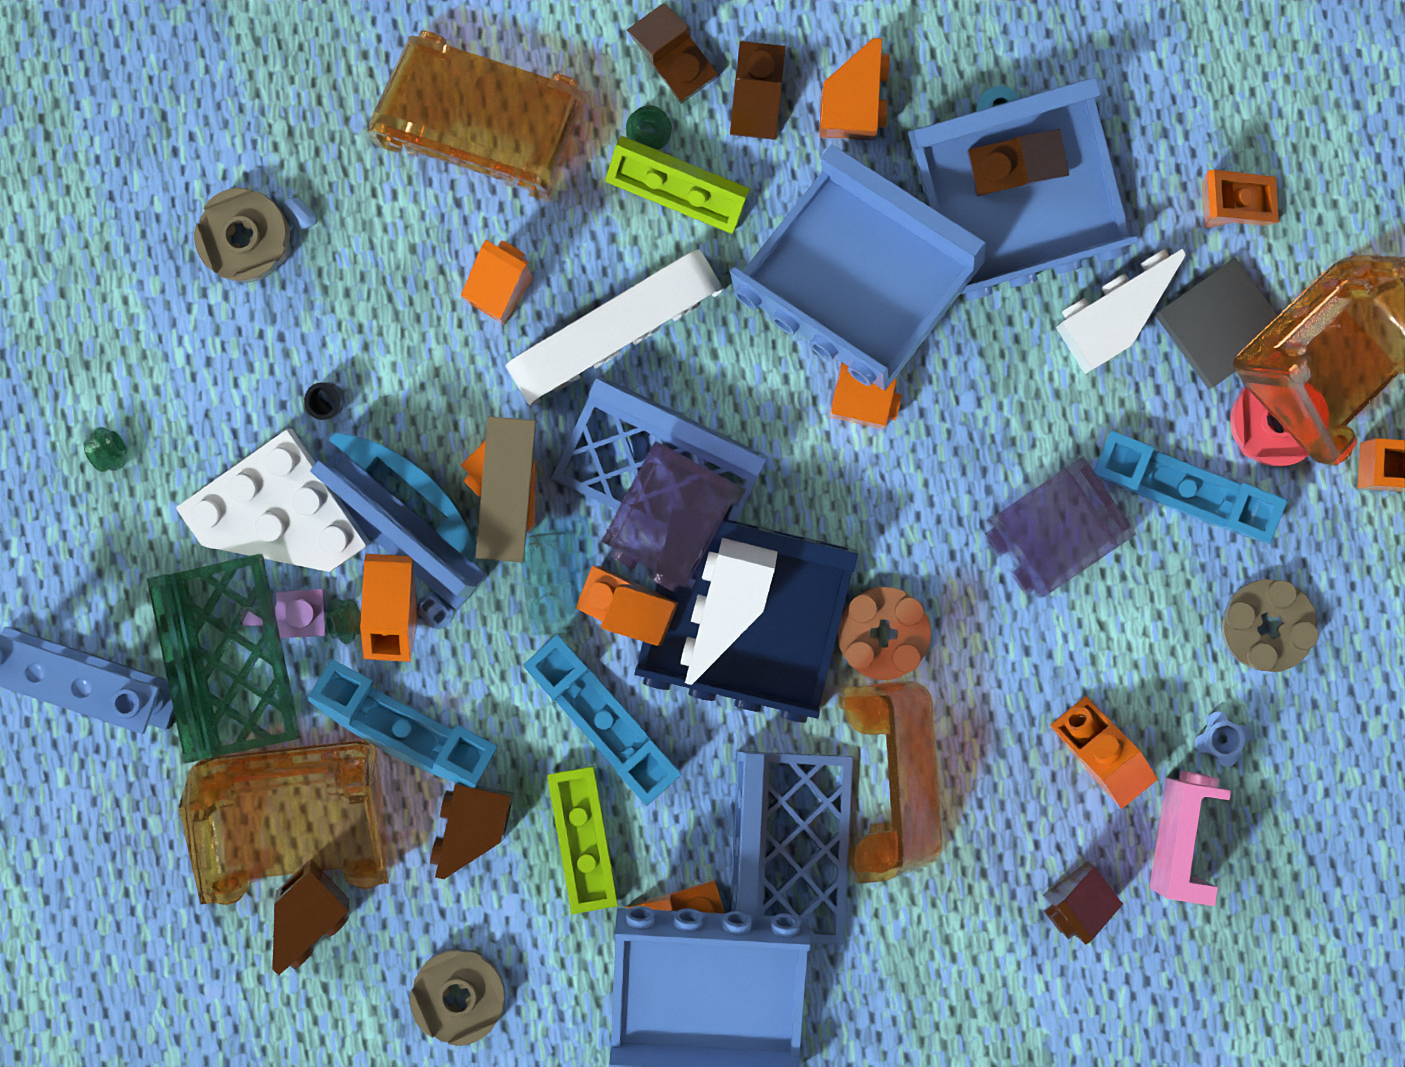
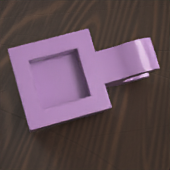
[242,589,326,638]

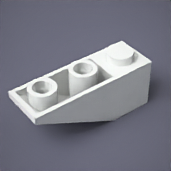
[1056,249,1186,374]
[680,538,778,685]

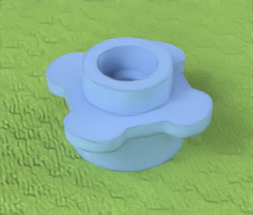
[1194,711,1250,767]

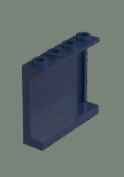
[634,507,858,723]

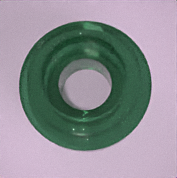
[626,105,672,150]
[83,427,127,472]
[324,598,361,644]

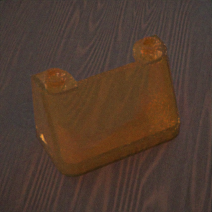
[367,31,586,203]
[1233,255,1405,466]
[837,680,942,883]
[178,741,391,905]

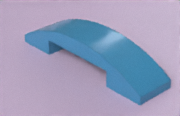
[1093,430,1288,544]
[329,433,479,564]
[522,634,682,806]
[308,659,498,788]

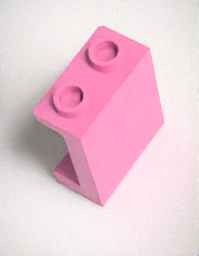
[1149,770,1231,906]

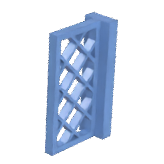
[551,376,768,534]
[310,455,488,610]
[730,751,853,945]

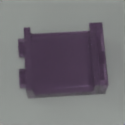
[601,441,746,592]
[984,456,1136,598]

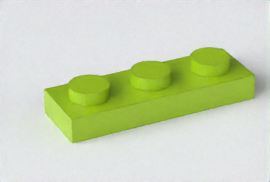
[605,135,751,234]
[547,766,618,915]

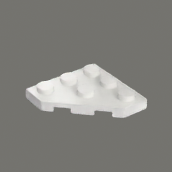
[176,428,371,572]

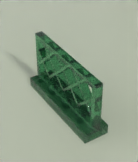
[146,554,301,763]

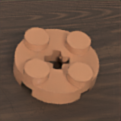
[837,587,931,680]

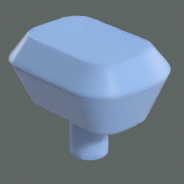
[282,198,316,231]
[417,592,454,629]

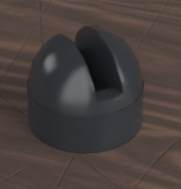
[304,382,345,420]

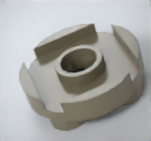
[194,188,290,283]
[1221,579,1319,672]
[410,948,506,1046]

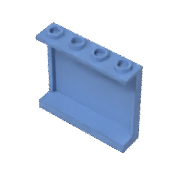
[908,77,1138,301]
[730,144,985,391]
[609,906,810,1067]

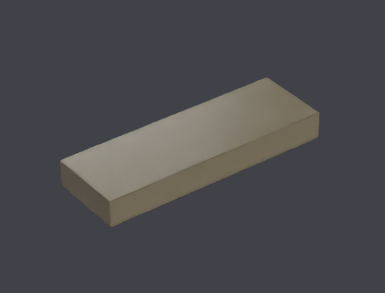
[475,416,537,563]

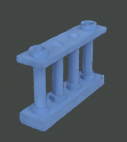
[0,627,184,734]

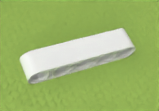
[505,249,724,406]

